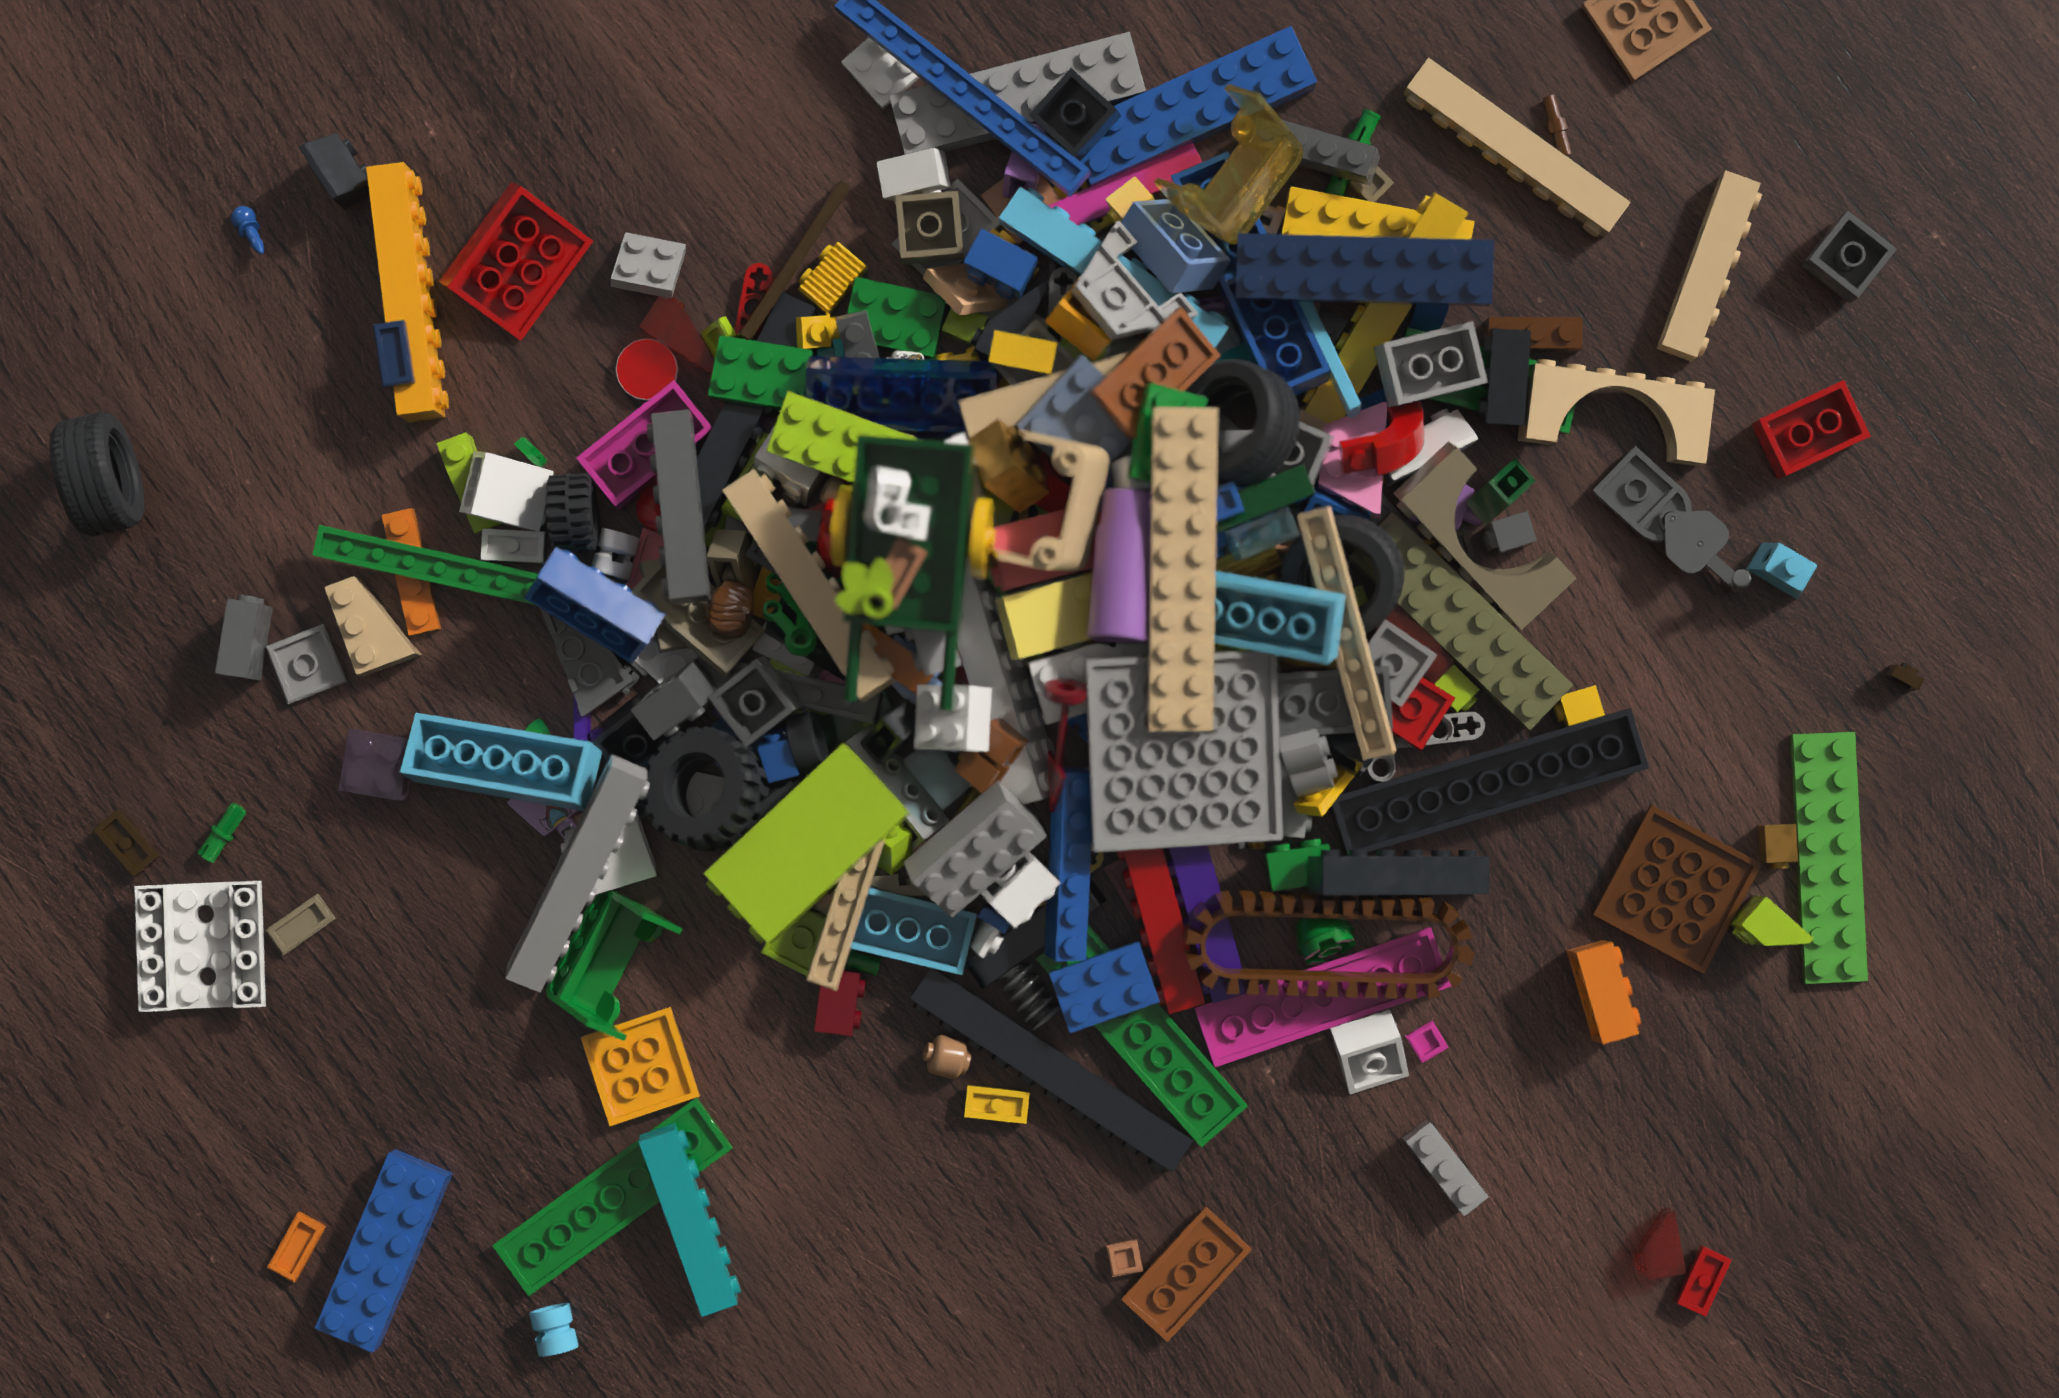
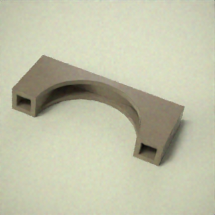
[1393,441,1577,630]

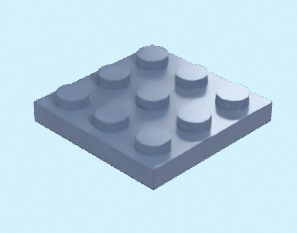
[1016,354,1133,464]

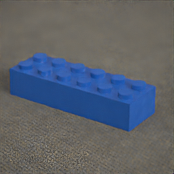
[315,1149,453,1353]

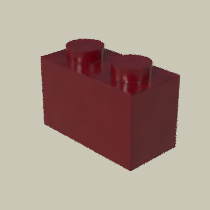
[814,970,866,1036]

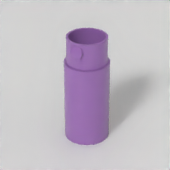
[1087,489,1151,644]

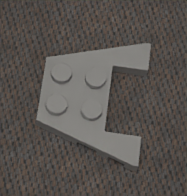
[1071,221,1199,340]

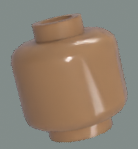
[922,1035,971,1079]

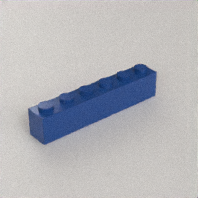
[1044,767,1092,961]

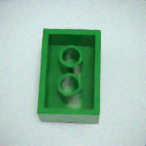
[847,277,948,361]

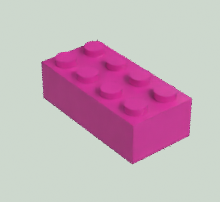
[576,380,712,510]

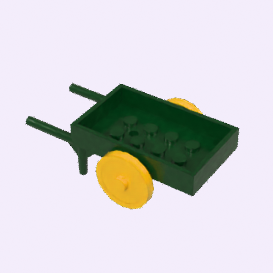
[830,435,996,710]

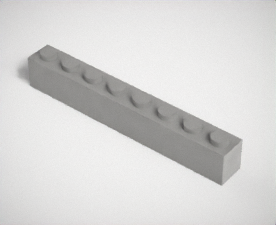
[506,755,650,993]

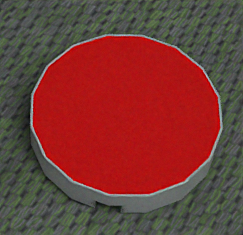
[616,338,679,401]

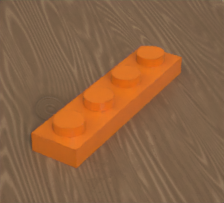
[382,508,441,636]

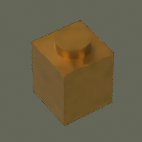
[1758,824,1798,869]

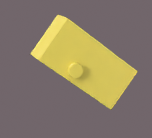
[995,573,1093,660]

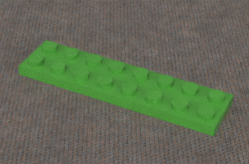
[1790,732,1868,984]

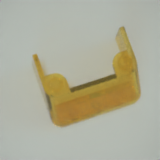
[1154,84,1303,244]

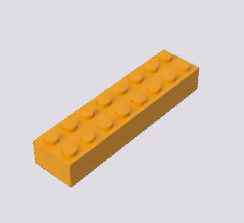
[366,162,449,422]

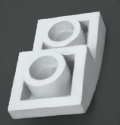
[970,920,1004,958]

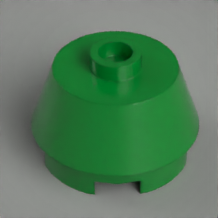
[1295,918,1356,965]

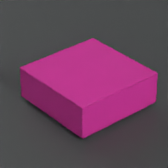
[1405,1020,1449,1063]

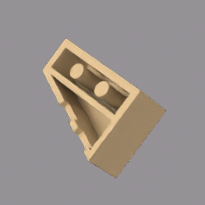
[325,576,422,677]

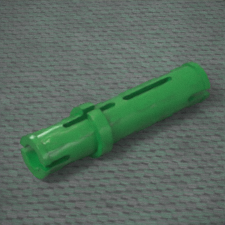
[1323,109,1381,196]

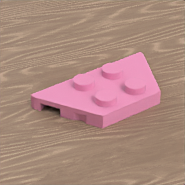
[1319,402,1388,518]

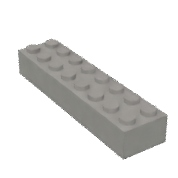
[889,32,1146,155]

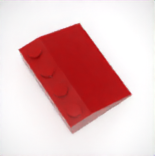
[439,182,593,341]

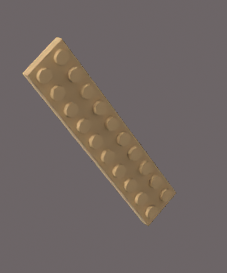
[1147,407,1218,731]

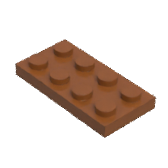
[1089,307,1221,440]
[1121,1206,1252,1342]

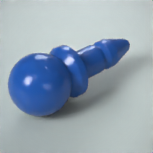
[231,206,264,255]

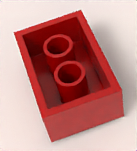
[1751,380,1871,479]

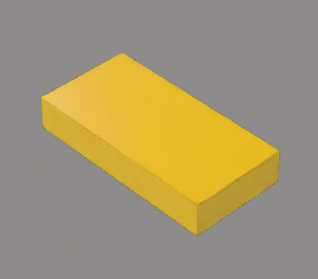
[989,330,1057,374]

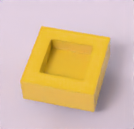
[796,315,831,349]

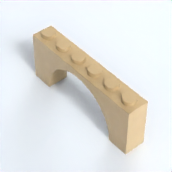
[1517,359,1715,466]

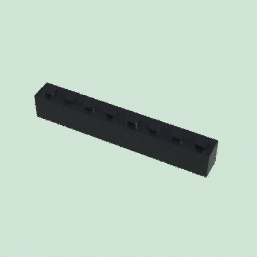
[697,292,817,534]

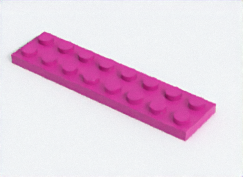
[1194,927,1451,1067]

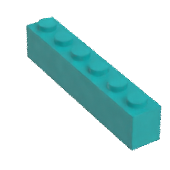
[639,1123,741,1317]

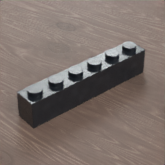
[1308,850,1489,895]

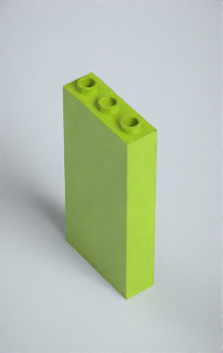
[704,743,911,944]

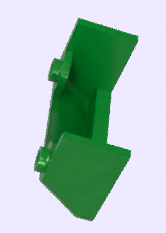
[546,890,682,1041]

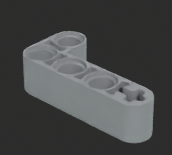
[1365,712,1485,782]

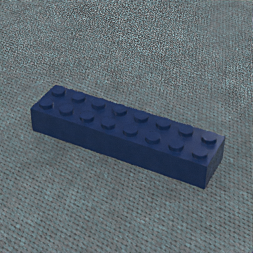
[1235,233,1494,306]

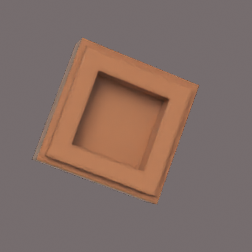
[1106,1239,1143,1277]

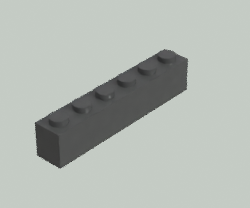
[647,409,711,605]

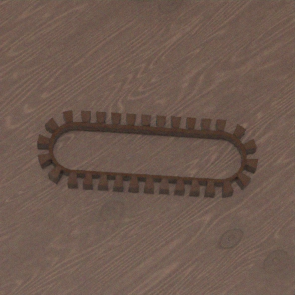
[1183,890,1474,999]

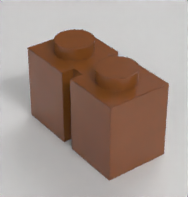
[955,717,1029,794]

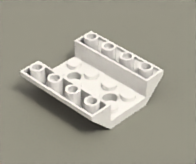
[135,881,266,1012]

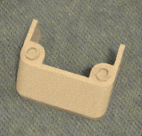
[990,429,1110,572]

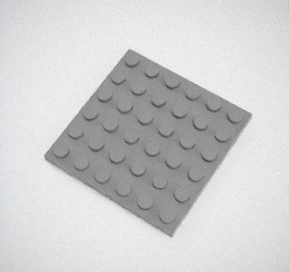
[1085,650,1283,852]

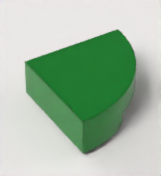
[514,437,548,468]

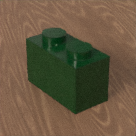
[1465,458,1536,525]

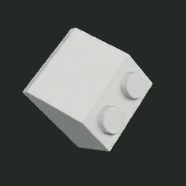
[1330,1010,1409,1094]

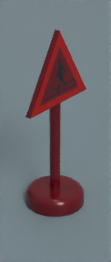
[1044,678,1088,813]

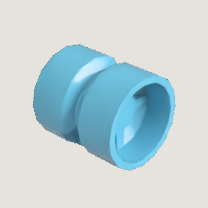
[529,1303,579,1357]

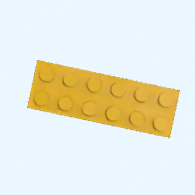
[1280,186,1475,239]

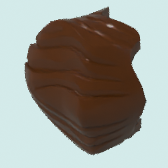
[705,580,754,639]

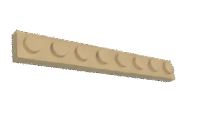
[1297,506,1396,760]

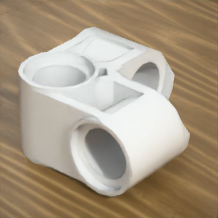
[864,467,931,540]

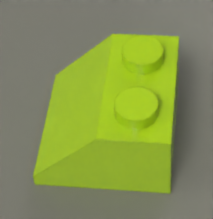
[1730,895,1814,946]

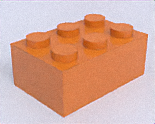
[1566,940,1641,1044]

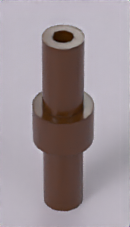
[1543,95,1572,156]

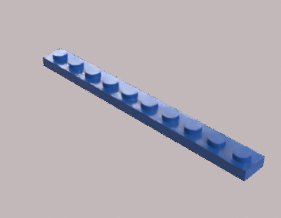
[834,0,1091,197]

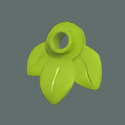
[835,558,894,618]

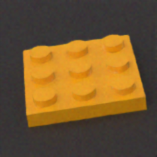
[581,1007,700,1126]

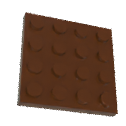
[1591,805,1762,974]

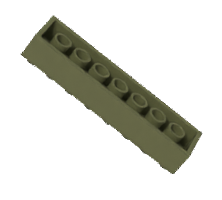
[1345,511,1573,730]

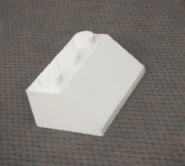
[1384,408,1478,487]

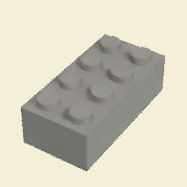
[904,781,1047,918]

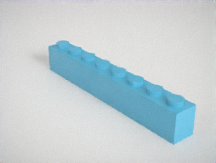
[999,187,1229,349]

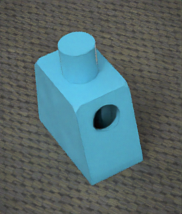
[1746,542,1817,599]

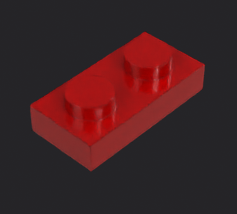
[1675,1245,1732,1317]

